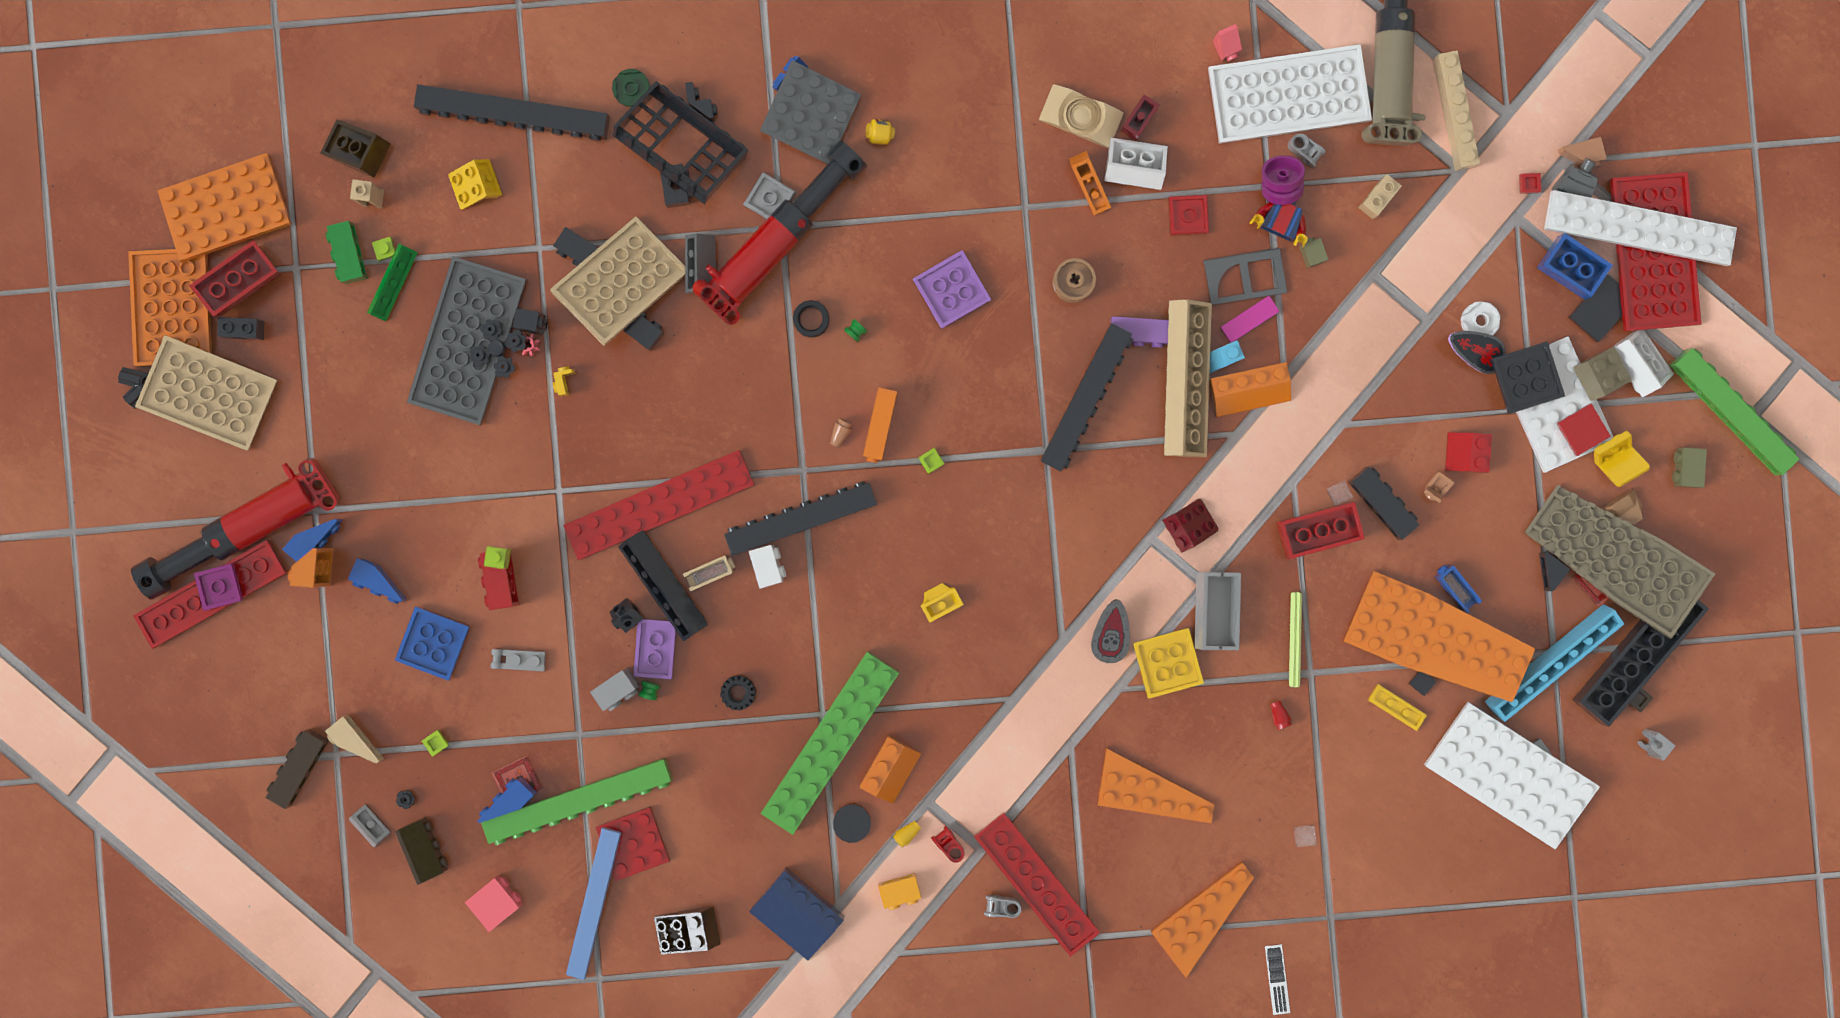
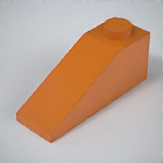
[1069,151,1111,215]

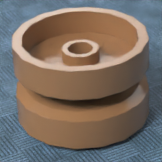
[1052,258,1096,303]

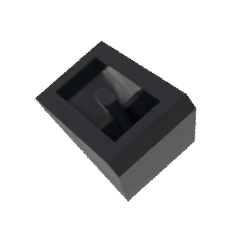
[1539,553,1570,592]

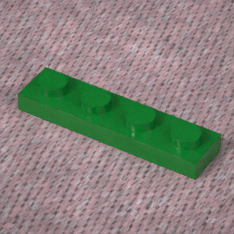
[367,244,418,322]

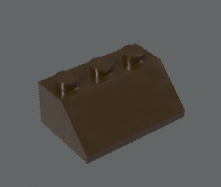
[395,817,448,885]

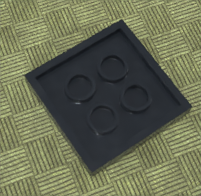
[1490,341,1565,414]

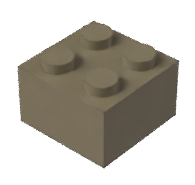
[1573,346,1632,401]

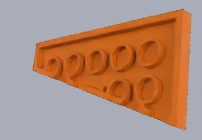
[1151,861,1254,978]

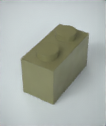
[1672,448,1707,488]

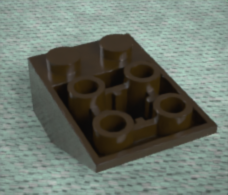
[654,906,721,955]

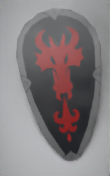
[1448,331,1506,374]

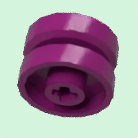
[1261,155,1305,205]

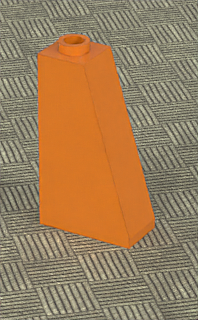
[863,387,898,463]

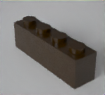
[265,729,329,809]

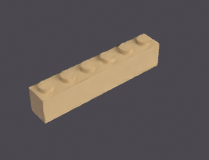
[1433,50,1480,171]

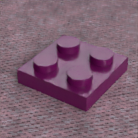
[194,563,243,611]

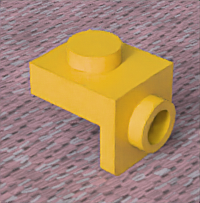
[553,366,576,397]

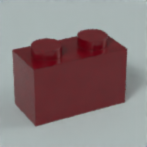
[1121,95,1160,141]

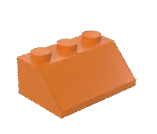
[288,548,334,588]
[860,735,922,804]

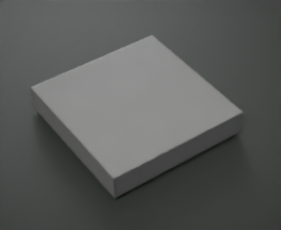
[743,172,796,219]

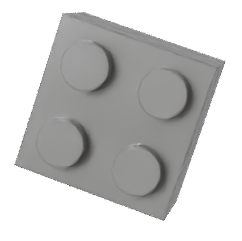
[590,667,640,711]

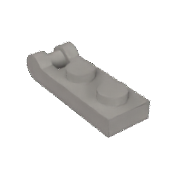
[490,649,546,671]

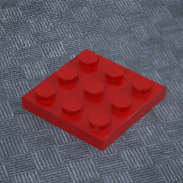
[595,807,670,881]

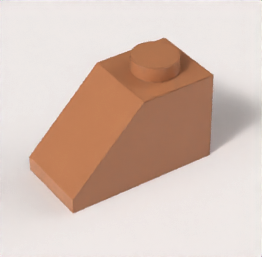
[1558,137,1607,168]

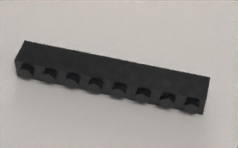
[1041,323,1133,471]
[724,481,877,556]

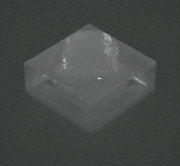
[1294,825,1317,847]

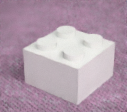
[749,544,787,588]

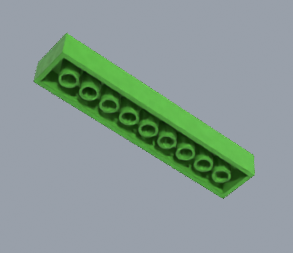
[761,651,899,835]

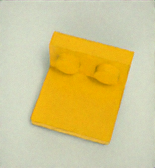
[448,159,502,210]

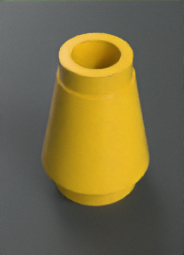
[892,821,921,848]

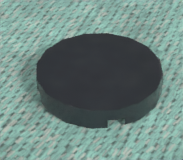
[833,804,871,843]

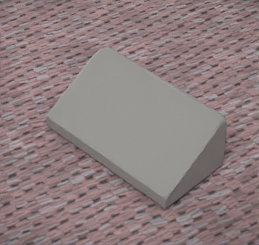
[349,804,391,847]

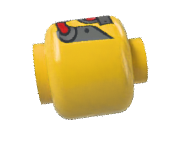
[865,119,895,145]

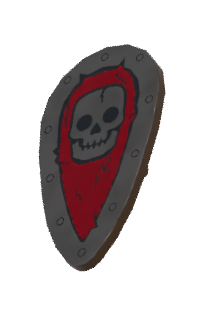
[1091,599,1130,663]

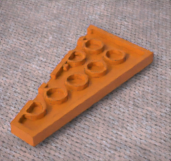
[1097,748,1214,824]

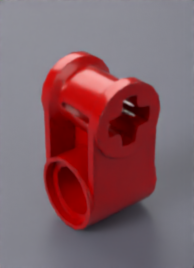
[931,825,965,863]

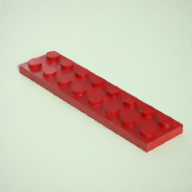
[133,540,287,649]
[974,812,1100,957]

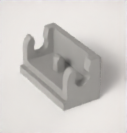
[1637,729,1676,761]

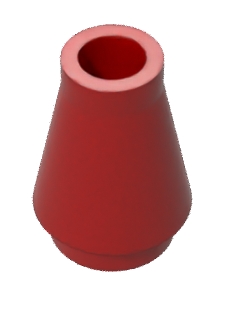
[1270,700,1292,730]

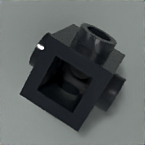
[609,598,643,633]

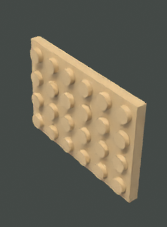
[550,216,685,346]
[135,335,278,451]

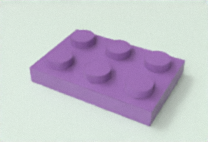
[633,619,676,679]

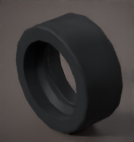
[793,300,830,338]

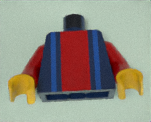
[1250,201,1308,248]

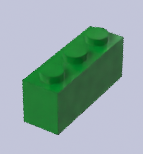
[326,221,368,284]

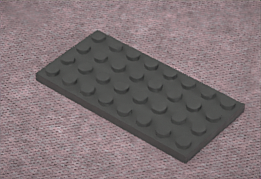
[407,256,527,425]

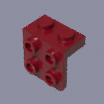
[1162,499,1219,553]

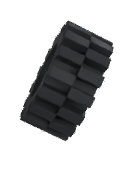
[720,675,756,711]

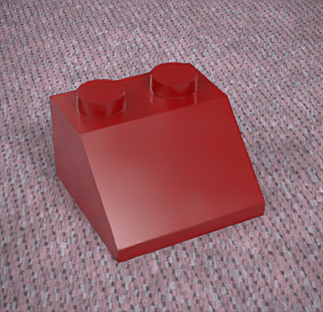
[1445,432,1492,473]

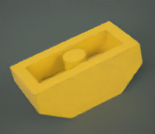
[921,583,963,623]

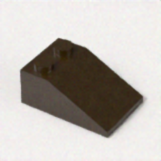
[320,119,391,178]

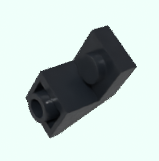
[685,82,718,122]

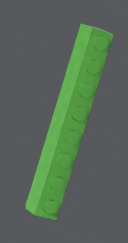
[1669,348,1799,476]

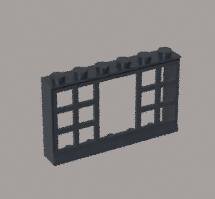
[612,81,748,205]

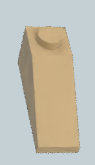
[325,715,384,764]

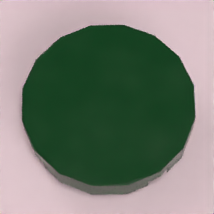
[612,69,651,108]

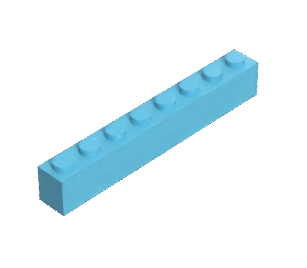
[1484,604,1624,722]

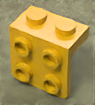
[1594,431,1650,487]

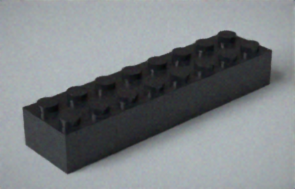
[1572,600,1709,727]

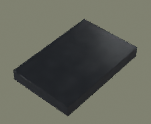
[1568,274,1622,343]

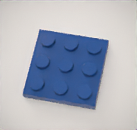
[395,606,471,681]

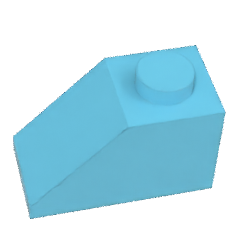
[1209,341,1245,374]

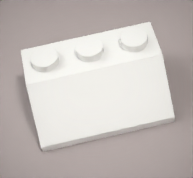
[1104,138,1168,190]
[1614,330,1674,397]

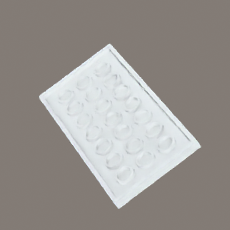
[1208,44,1372,144]
[1424,702,1600,849]

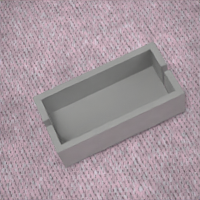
[1195,572,1241,650]

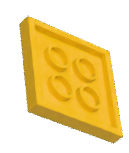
[1133,628,1204,699]

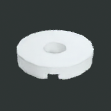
[1461,301,1500,336]

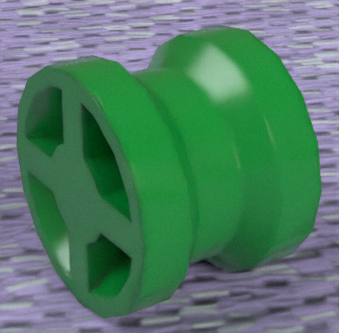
[844,319,868,343]
[638,680,661,701]

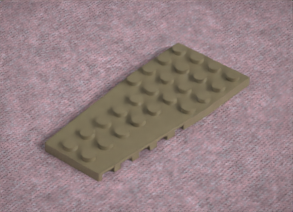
[1525,485,1715,638]

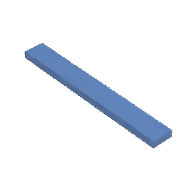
[566,827,622,980]

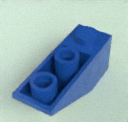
[282,519,343,562]
[348,558,407,604]
[477,777,537,823]

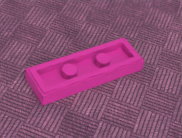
[1220,296,1280,343]

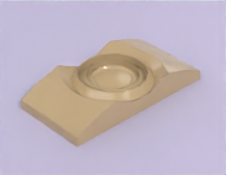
[1039,84,1124,149]

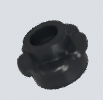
[396,790,415,809]

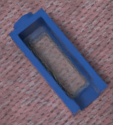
[1434,564,1483,613]

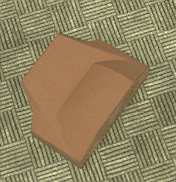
[1601,489,1644,525]

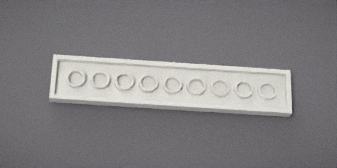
[1544,190,1737,266]

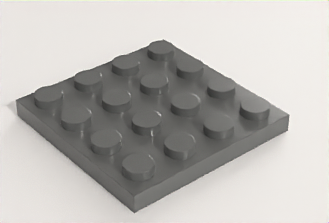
[759,60,861,165]

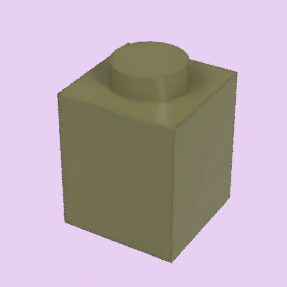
[1299,237,1328,268]

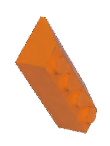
[1209,362,1291,417]

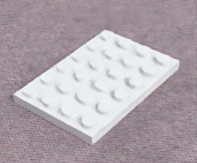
[1516,336,1613,473]

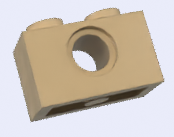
[1358,174,1401,219]

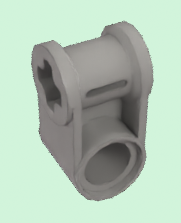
[1288,133,1326,168]
[984,894,1021,918]

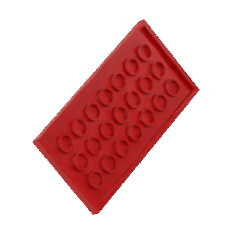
[1610,172,1702,332]

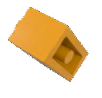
[878,873,921,910]

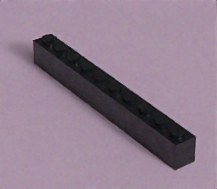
[414,84,610,142]

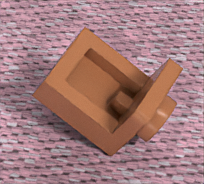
[1424,469,1455,503]

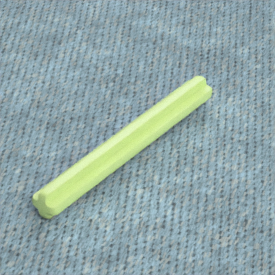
[1289,592,1302,687]

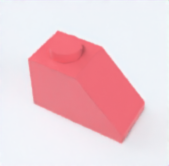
[1213,24,1242,62]

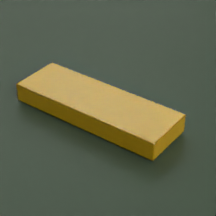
[1367,684,1427,731]

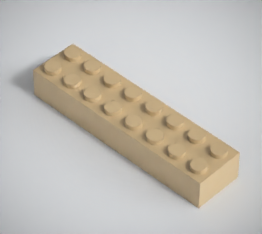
[1164,300,1212,457]

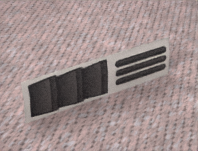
[1265,944,1290,1015]

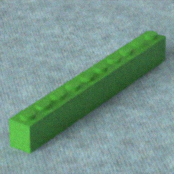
[481,758,673,845]

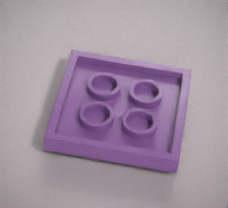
[913,250,991,329]

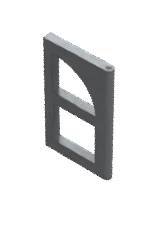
[1203,248,1287,305]

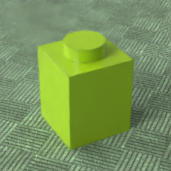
[484,546,511,569]

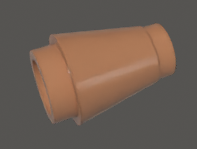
[830,418,853,448]

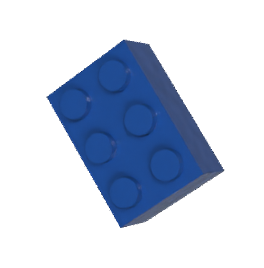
[1537,233,1613,300]

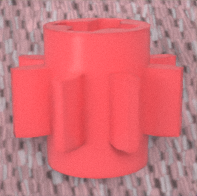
[522,333,541,357]

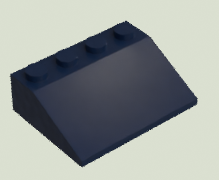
[749,867,845,961]

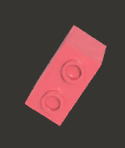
[465,875,523,932]

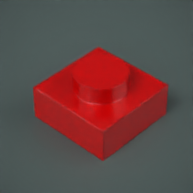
[1519,173,1541,194]

